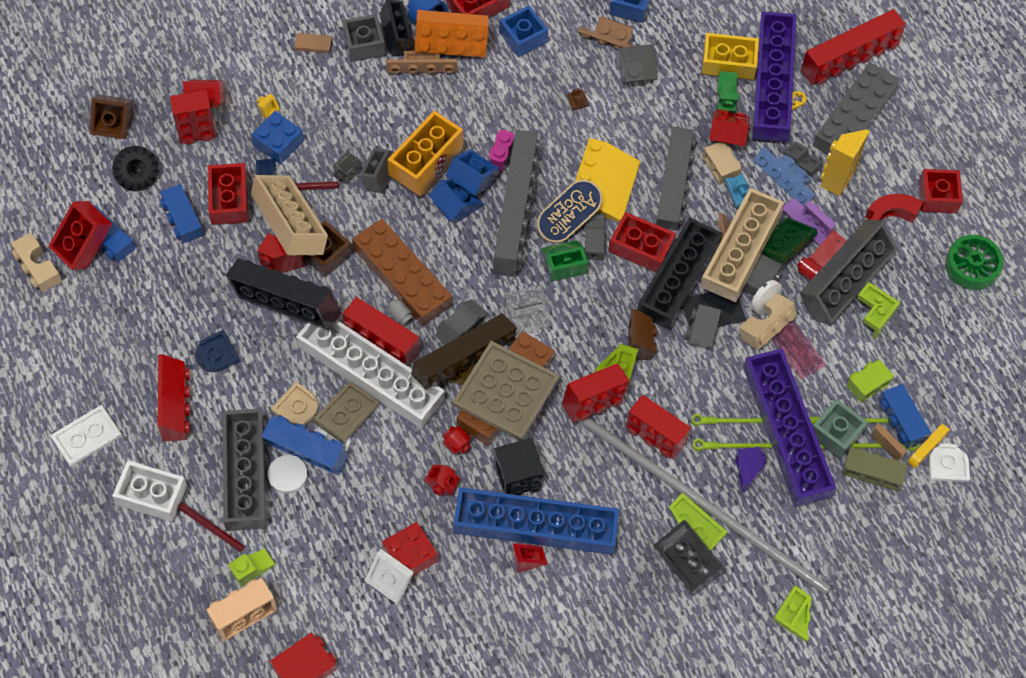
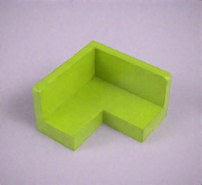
[857,282,901,338]

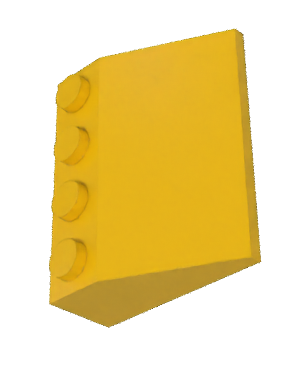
[575,138,641,222]

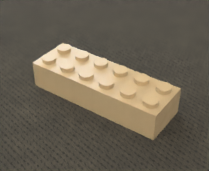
[251,175,328,256]
[701,188,784,302]

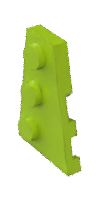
[669,493,728,551]

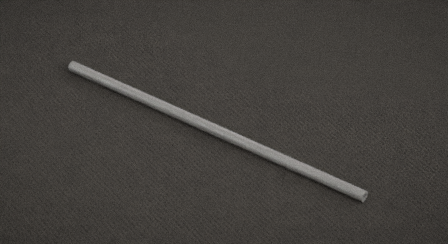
[565,411,831,595]

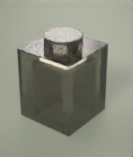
[333,151,362,184]

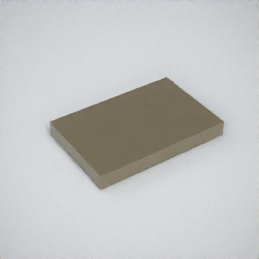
[313,381,380,444]

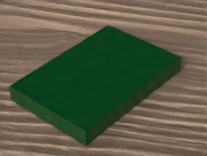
[761,217,817,264]

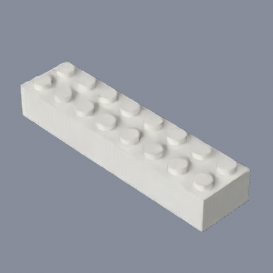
[296,320,445,429]

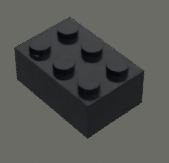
[653,519,727,595]

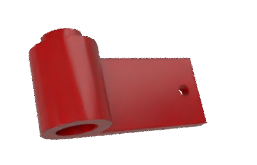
[797,230,847,281]

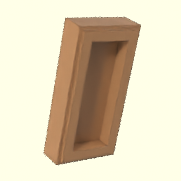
[294,33,332,54]
[871,423,907,460]

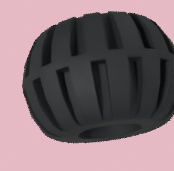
[112,145,159,191]

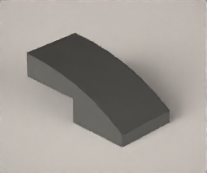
[783,141,823,177]

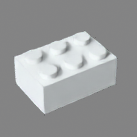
[112,460,187,522]

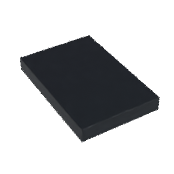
[683,292,746,327]

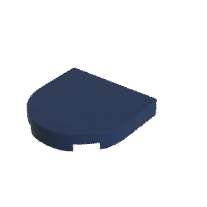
[195,330,240,372]

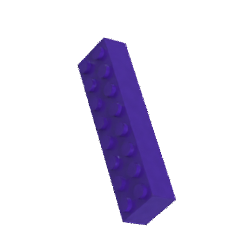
[752,11,797,142]
[743,348,837,507]

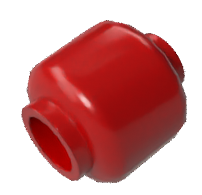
[442,425,471,455]

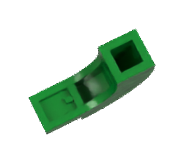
[716,71,739,112]

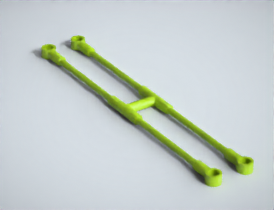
[691,414,919,452]

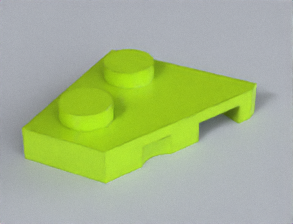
[773,585,812,642]

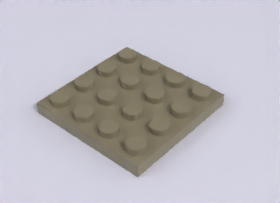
[452,341,560,441]

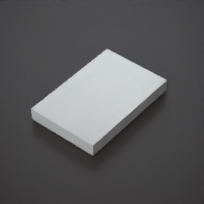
[50,405,122,467]

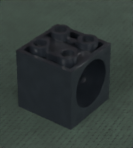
[494,437,545,496]

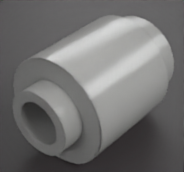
[387,299,415,327]

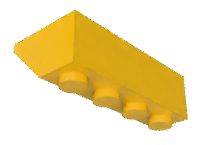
[820,129,870,196]

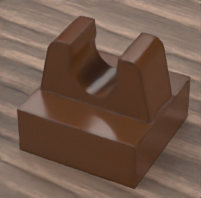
[566,88,589,111]

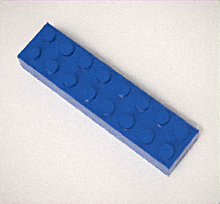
[453,487,619,555]

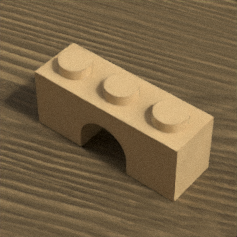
[11,232,62,292]
[739,293,797,350]

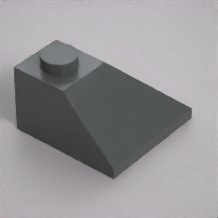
[618,44,658,84]

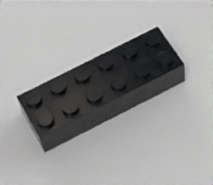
[637,217,723,330]
[226,258,341,330]

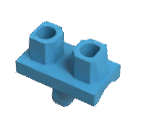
[725,174,749,209]

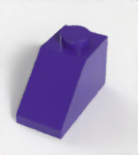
[735,447,766,493]

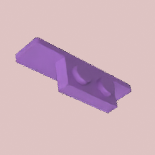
[783,198,839,246]

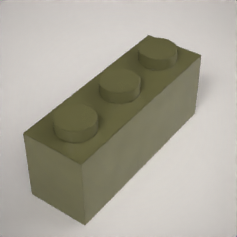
[841,447,908,492]

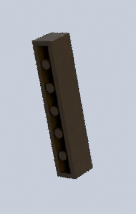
[411,313,517,390]

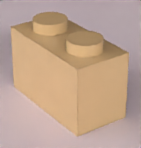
[702,142,741,185]

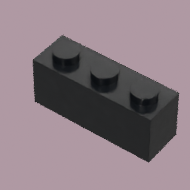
[380,0,413,55]

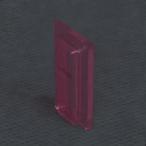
[771,321,827,380]

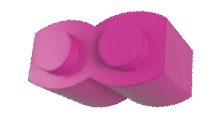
[489,129,514,173]

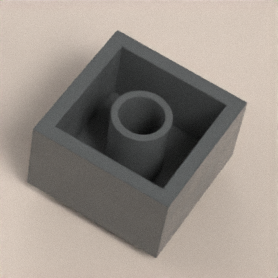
[342,14,385,62]

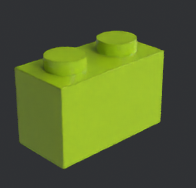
[847,359,894,403]

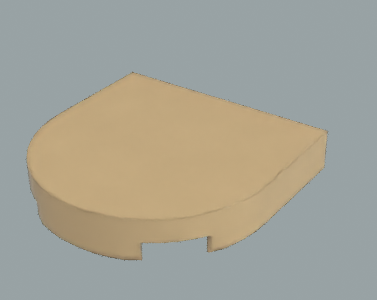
[271,381,318,425]

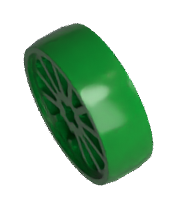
[945,235,1003,290]

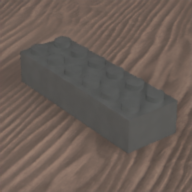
[812,62,900,155]
[800,219,898,324]
[222,408,267,531]

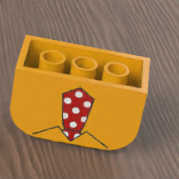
[387,110,463,196]

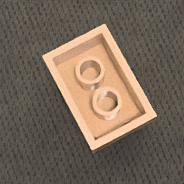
[206,577,277,642]

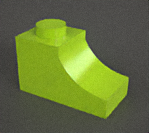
[228,548,276,588]

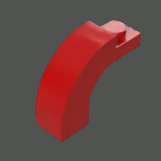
[865,194,924,223]

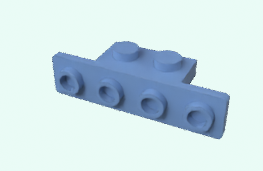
[754,147,815,206]

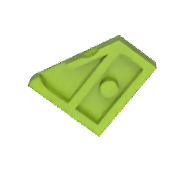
[593,344,638,385]

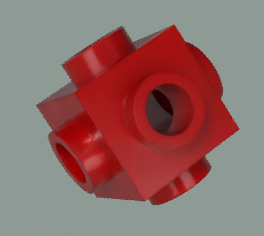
[424,464,460,496]

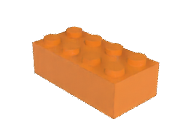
[414,10,488,57]

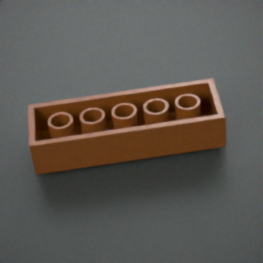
[352,219,452,327]
[456,331,555,447]

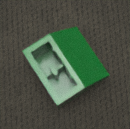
[541,240,588,282]

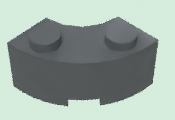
[435,299,488,344]

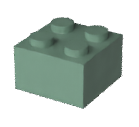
[813,398,868,459]

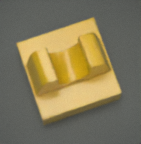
[256,94,280,119]

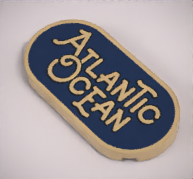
[537,180,602,242]

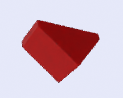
[512,543,548,573]

